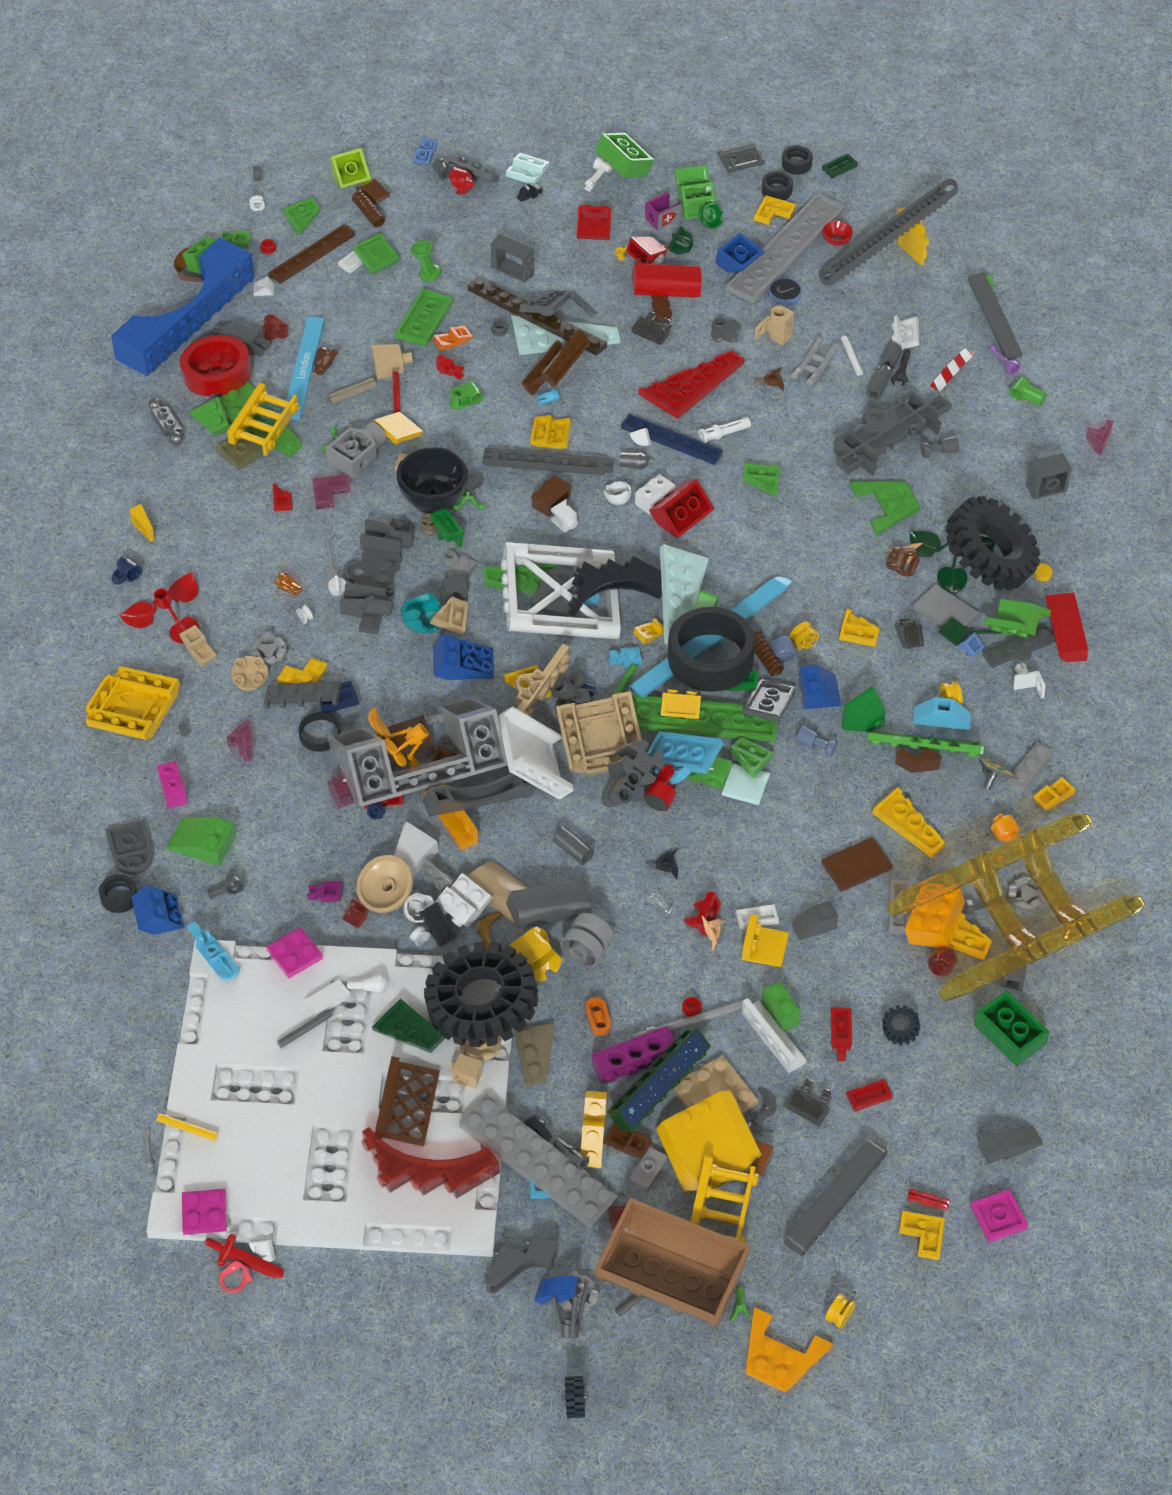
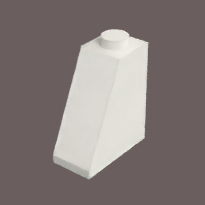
[394,822,438,877]

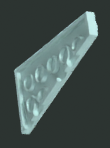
[511,315,620,355]
[660,544,709,645]

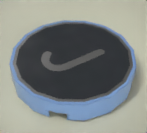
[768,278,802,305]

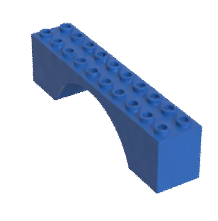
[111,238,254,376]

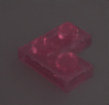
[312,474,350,510]

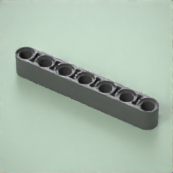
[784,1138,888,1256]

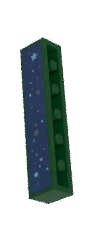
[607,1027,711,1131]

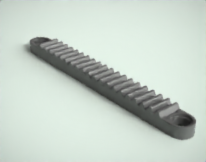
[819,179,958,286]

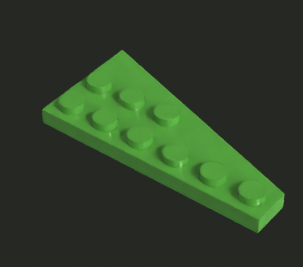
[220,381,302,457]

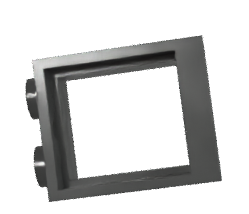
[490,234,535,282]

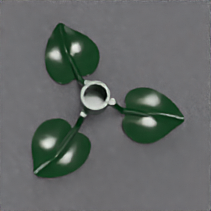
[910,530,996,593]

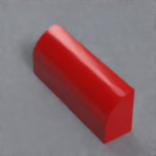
[631,263,702,298]
[1045,592,1088,662]

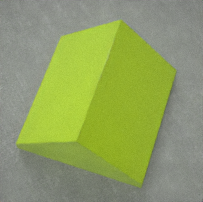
[330,148,371,189]

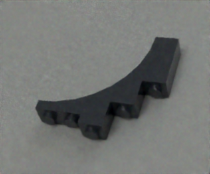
[567,556,662,617]

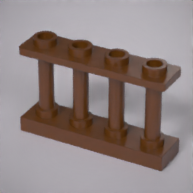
[521,329,591,395]

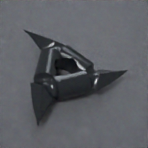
[645,848,679,880]

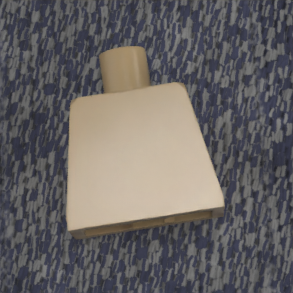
[372,344,413,379]

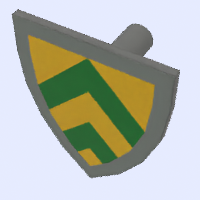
[979,757,1018,790]

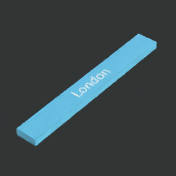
[284,316,325,420]

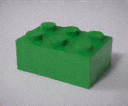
[974,990,1050,1067]

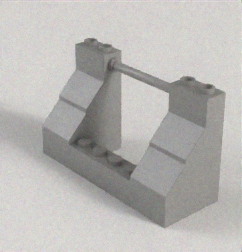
[328,697,508,807]

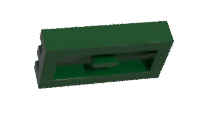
[822,154,858,179]

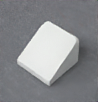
[253,277,274,296]

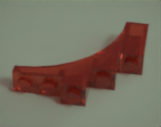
[361,1127,500,1199]

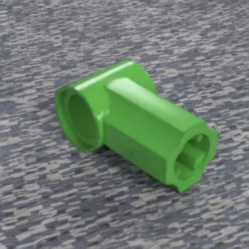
[1009,378,1047,406]

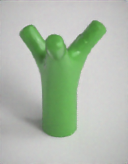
[729,1288,751,1322]

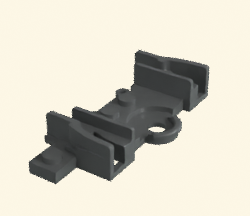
[833,390,952,476]
[340,518,413,634]

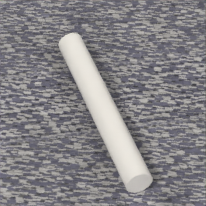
[841,336,863,376]

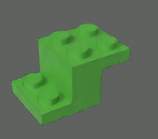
[674,165,716,220]
[984,599,1051,638]

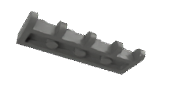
[264,681,341,709]

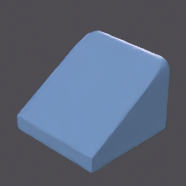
[958,632,985,657]

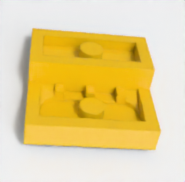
[530,415,572,449]

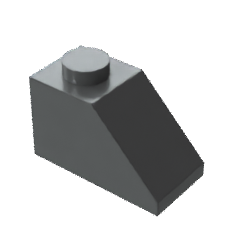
[792,901,838,940]

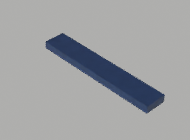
[621,414,723,465]

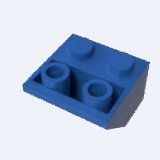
[131,884,184,935]

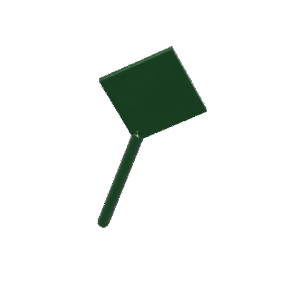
[938,617,1001,646]

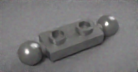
[148,398,184,445]

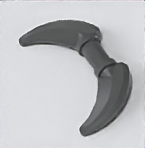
[747,1087,776,1134]

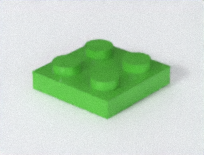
[353,233,400,274]

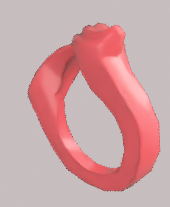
[219,1261,253,1293]

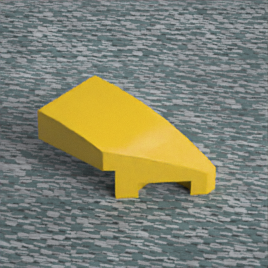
[633,618,664,644]

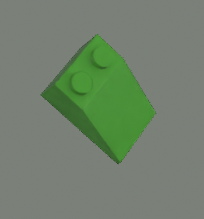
[166,817,236,866]

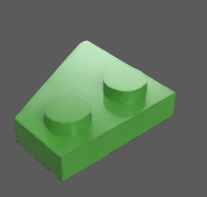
[189,397,230,435]
[743,463,780,496]
[730,737,774,778]

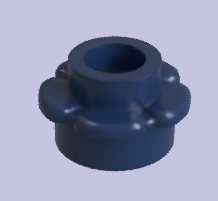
[367,802,386,820]

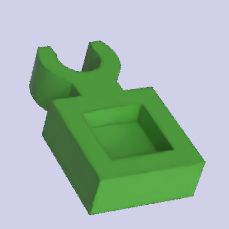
[221,230,251,248]

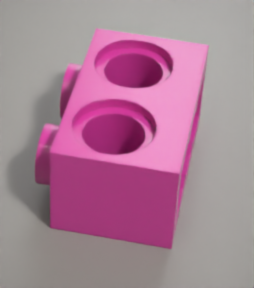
[157,761,187,808]

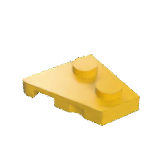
[839,609,880,647]
[948,913,992,960]

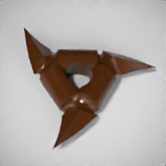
[754,367,784,391]

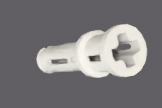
[698,417,751,444]

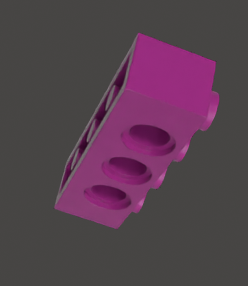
[591,1026,675,1084]

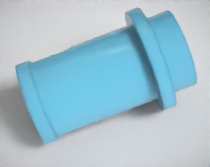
[536,389,559,406]

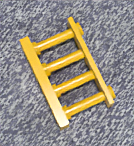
[227,382,299,456]
[690,1156,759,1243]

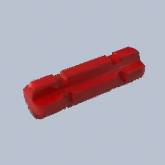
[907,1189,950,1211]

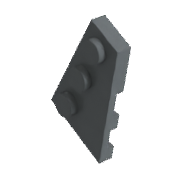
[443,155,500,182]

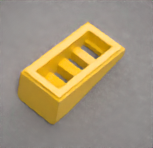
[129,504,154,542]

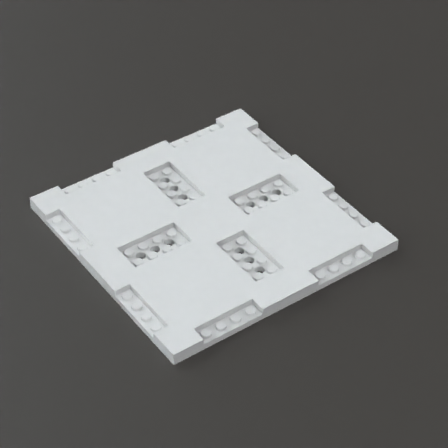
[146,939,513,1257]

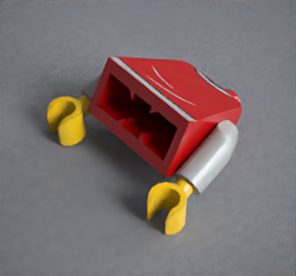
[615,236,668,264]

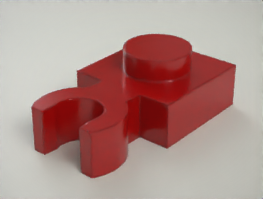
[436,354,465,380]

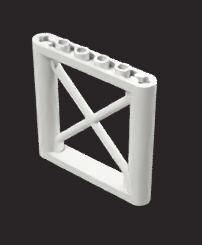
[501,542,621,640]

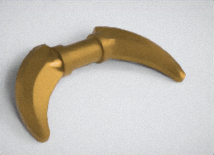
[476,913,502,949]

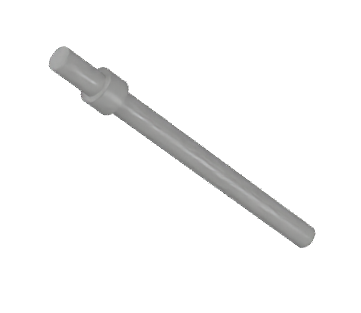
[631,1001,743,1039]

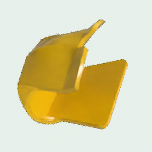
[510,927,562,982]

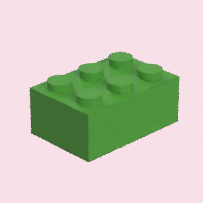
[595,133,654,178]

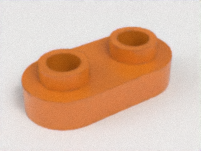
[585,997,611,1036]

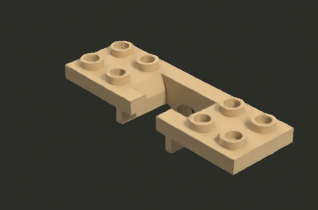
[516,644,570,717]

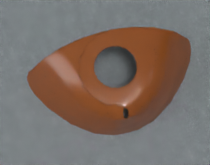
[174,248,202,282]

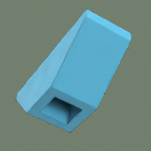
[913,697,971,730]

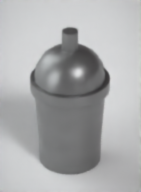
[620,452,653,470]

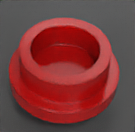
[260,239,277,254]
[682,997,702,1017]

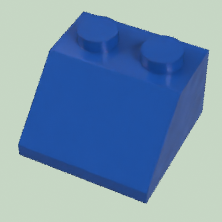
[715,233,764,273]
[798,665,841,709]

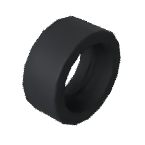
[782,145,813,175]
[762,171,793,200]
[99,874,138,913]

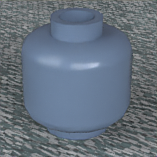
[769,634,796,663]

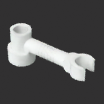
[584,156,612,192]

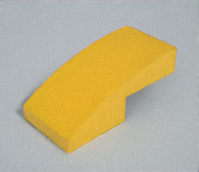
[1033,777,1076,811]

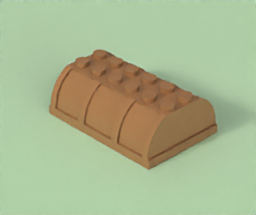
[594,1198,751,1328]

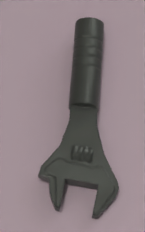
[891,349,911,386]

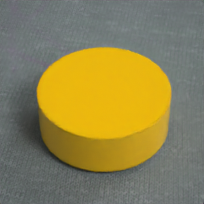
[1033,564,1053,581]

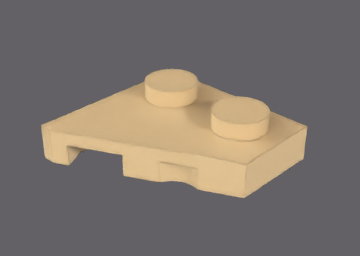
[430,597,468,635]

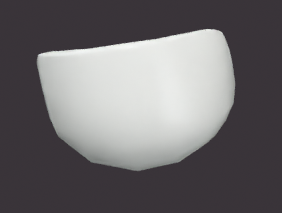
[604,481,632,505]
[403,893,435,923]

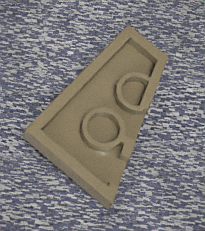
[514,1023,554,1086]

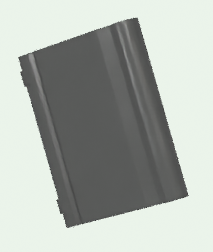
[718,143,765,173]

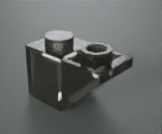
[894,618,924,649]

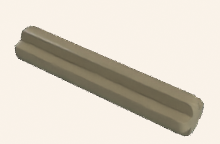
[328,378,377,404]

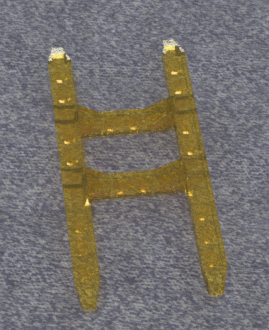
[886,813,1146,1002]

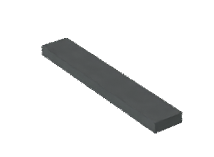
[968,272,1023,360]

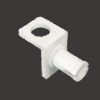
[1013,663,1045,698]

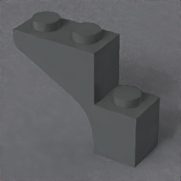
[484,1235,558,1293]

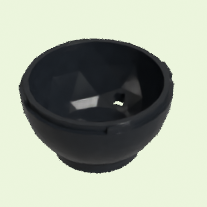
[396,447,468,514]

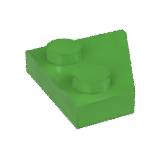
[283,197,320,235]

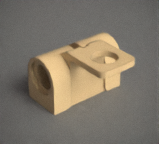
[755,306,794,346]

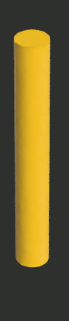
[157,1113,218,1141]

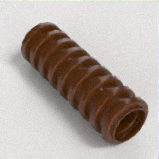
[352,190,385,228]
[754,630,784,677]

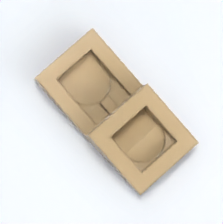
[180,625,217,667]

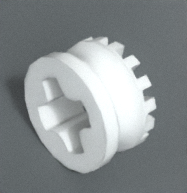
[249,195,265,211]
[296,605,313,624]
[410,926,430,946]

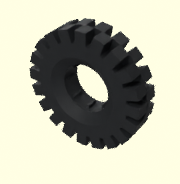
[945,496,1040,590]
[424,942,539,1047]

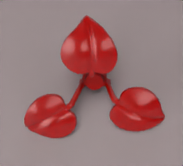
[120,572,200,644]

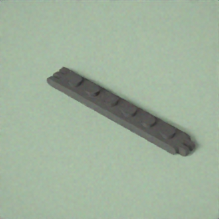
[482,448,614,475]

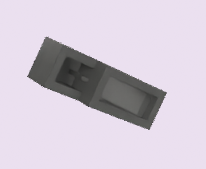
[978,1126,1043,1164]

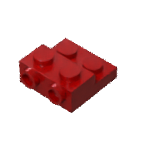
[577,204,611,240]

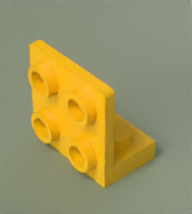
[661,689,701,719]
[742,914,789,967]

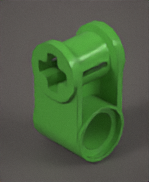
[449,382,484,410]

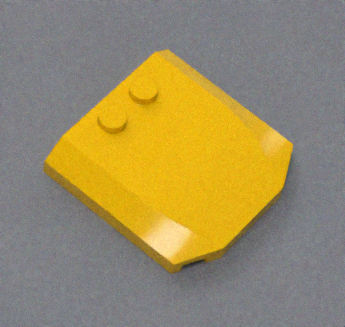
[86,666,180,740]
[656,1090,762,1194]

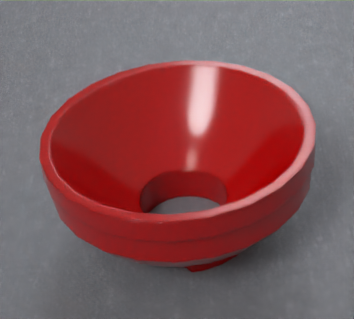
[823,220,853,246]

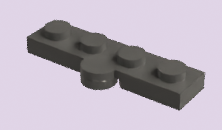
[982,626,1055,668]

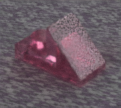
[1086,419,1114,456]
[227,720,252,762]

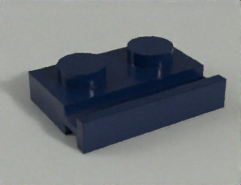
[319,681,359,713]

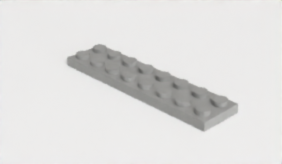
[459,1094,618,1229]

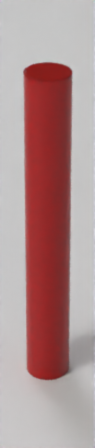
[392,372,401,413]

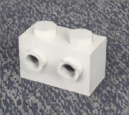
[635,474,675,515]

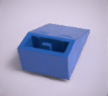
[433,634,494,680]

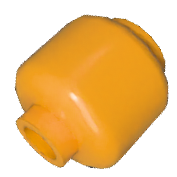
[991,814,1020,844]

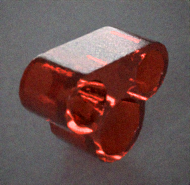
[262,315,289,340]

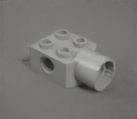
[326,422,387,479]

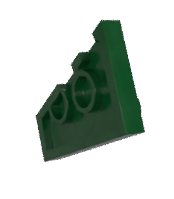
[372,998,445,1053]

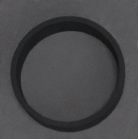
[298,712,341,752]

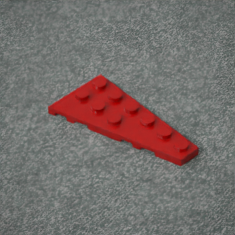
[638,350,745,419]

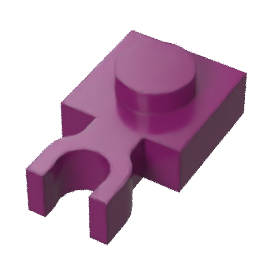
[307,881,343,902]

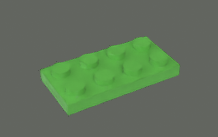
[395,289,453,347]

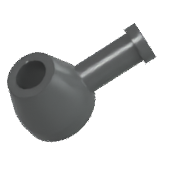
[207,872,245,899]

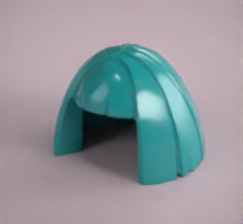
[400,592,442,634]

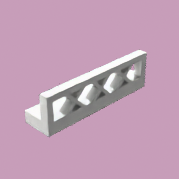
[742,998,806,1073]

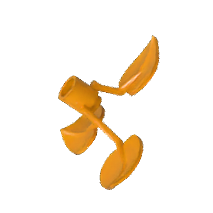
[368,707,429,768]

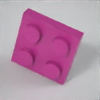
[266,927,323,979]
[182,1189,227,1235]
[970,1189,1028,1243]

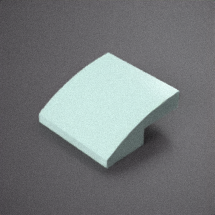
[505,153,549,184]
[722,764,771,805]

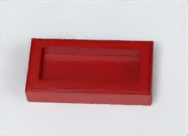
[846,1079,893,1112]

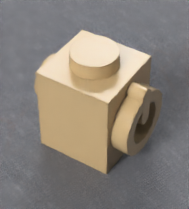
[449,1053,483,1089]

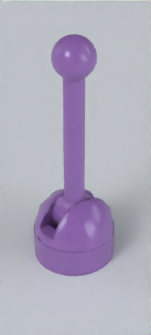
[990,345,1021,375]

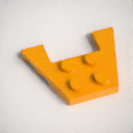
[745,1307,833,1393]

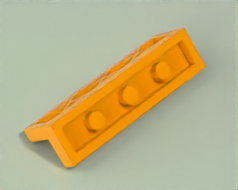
[424,783,478,851]

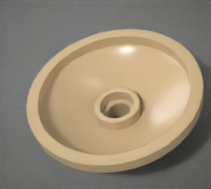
[357,855,413,913]

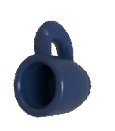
[111,556,142,585]

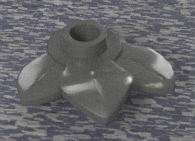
[711,317,742,343]

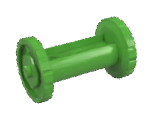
[410,240,441,282]

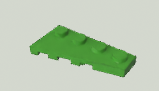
[483,564,557,594]

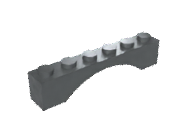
[422,773,537,817]

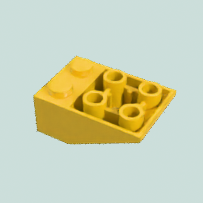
[896,208,929,265]

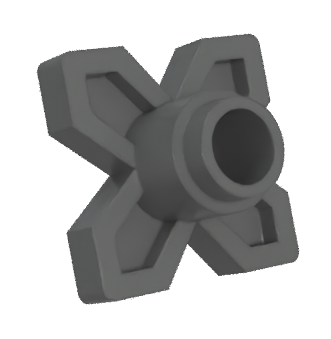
[550,669,591,716]

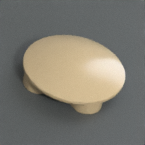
[231,656,268,691]

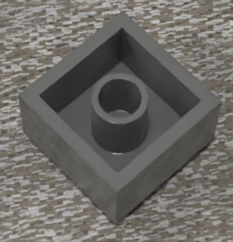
[1026,453,1072,500]

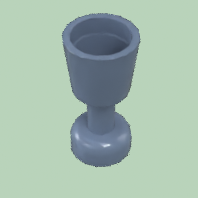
[796,725,838,757]

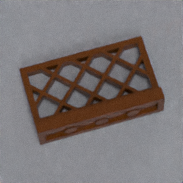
[373,1056,440,1147]

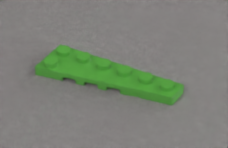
[867,731,984,757]

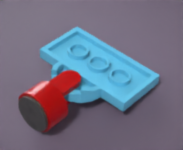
[643,731,724,811]

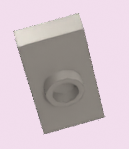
[629,1147,668,1192]

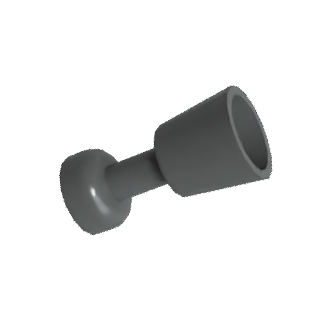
[920,435,959,458]

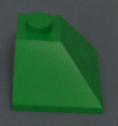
[841,686,886,732]

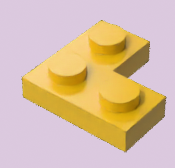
[754,195,796,225]
[277,658,328,684]
[899,1211,945,1261]

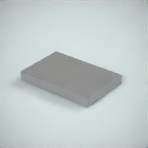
[913,585,980,628]

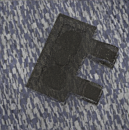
[632,311,672,345]
[783,1078,833,1127]

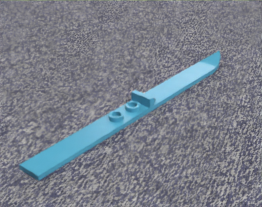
[630,577,792,698]

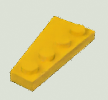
[872,787,945,858]

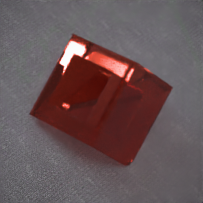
[342,899,369,928]

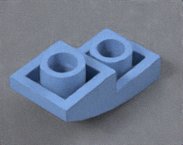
[413,138,438,165]

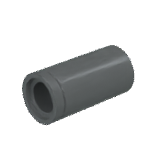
[552,826,594,865]

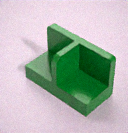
[430,509,464,547]

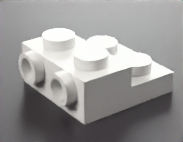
[435,873,493,928]

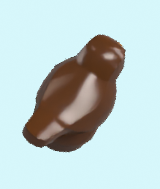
[314,347,338,375]

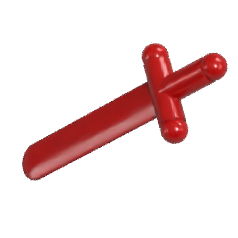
[205,1234,284,1278]

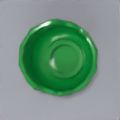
[698,203,723,229]

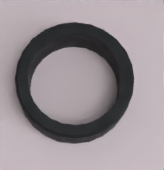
[668,607,755,692]

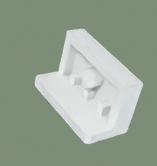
[892,315,919,350]

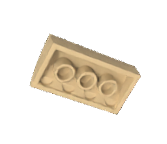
[467,860,528,931]

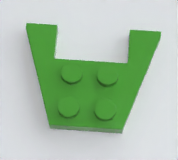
[850,481,920,536]

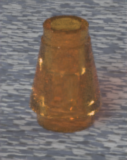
[274,572,303,596]

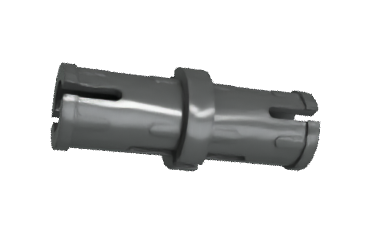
[553,1137,589,1170]

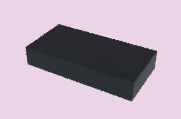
[419,902,457,947]

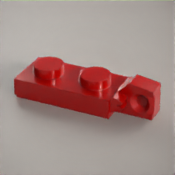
[830,1007,852,1062]

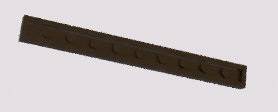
[467,277,607,356]

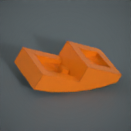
[433,326,473,351]

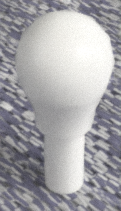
[347,975,387,993]

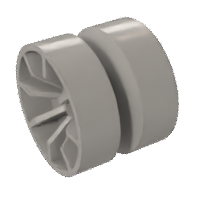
[560,913,614,967]

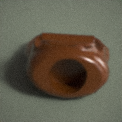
[886,546,920,576]

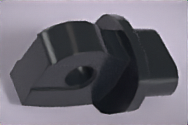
[517,183,543,202]
[524,1114,552,1142]

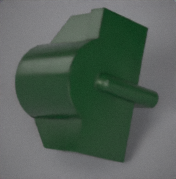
[668,226,693,255]

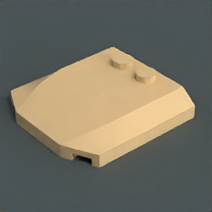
[556,691,642,775]

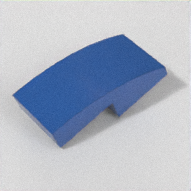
[535,1276,578,1304]

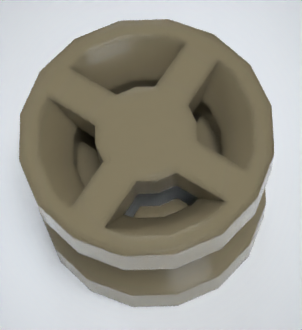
[420,514,438,536]

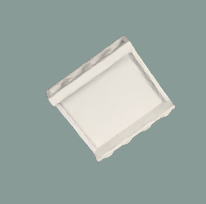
[498,706,574,799]

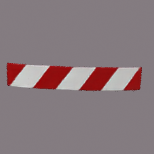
[930,349,975,392]

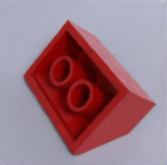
[649,479,714,538]

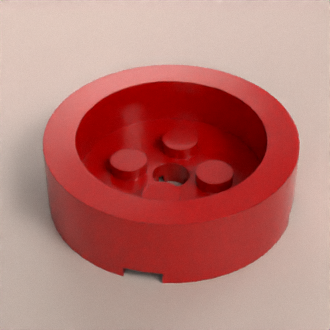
[180,335,252,397]

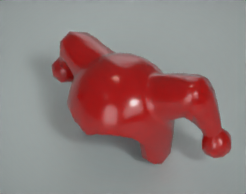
[449,166,474,195]

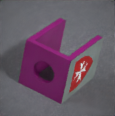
[645,192,681,230]

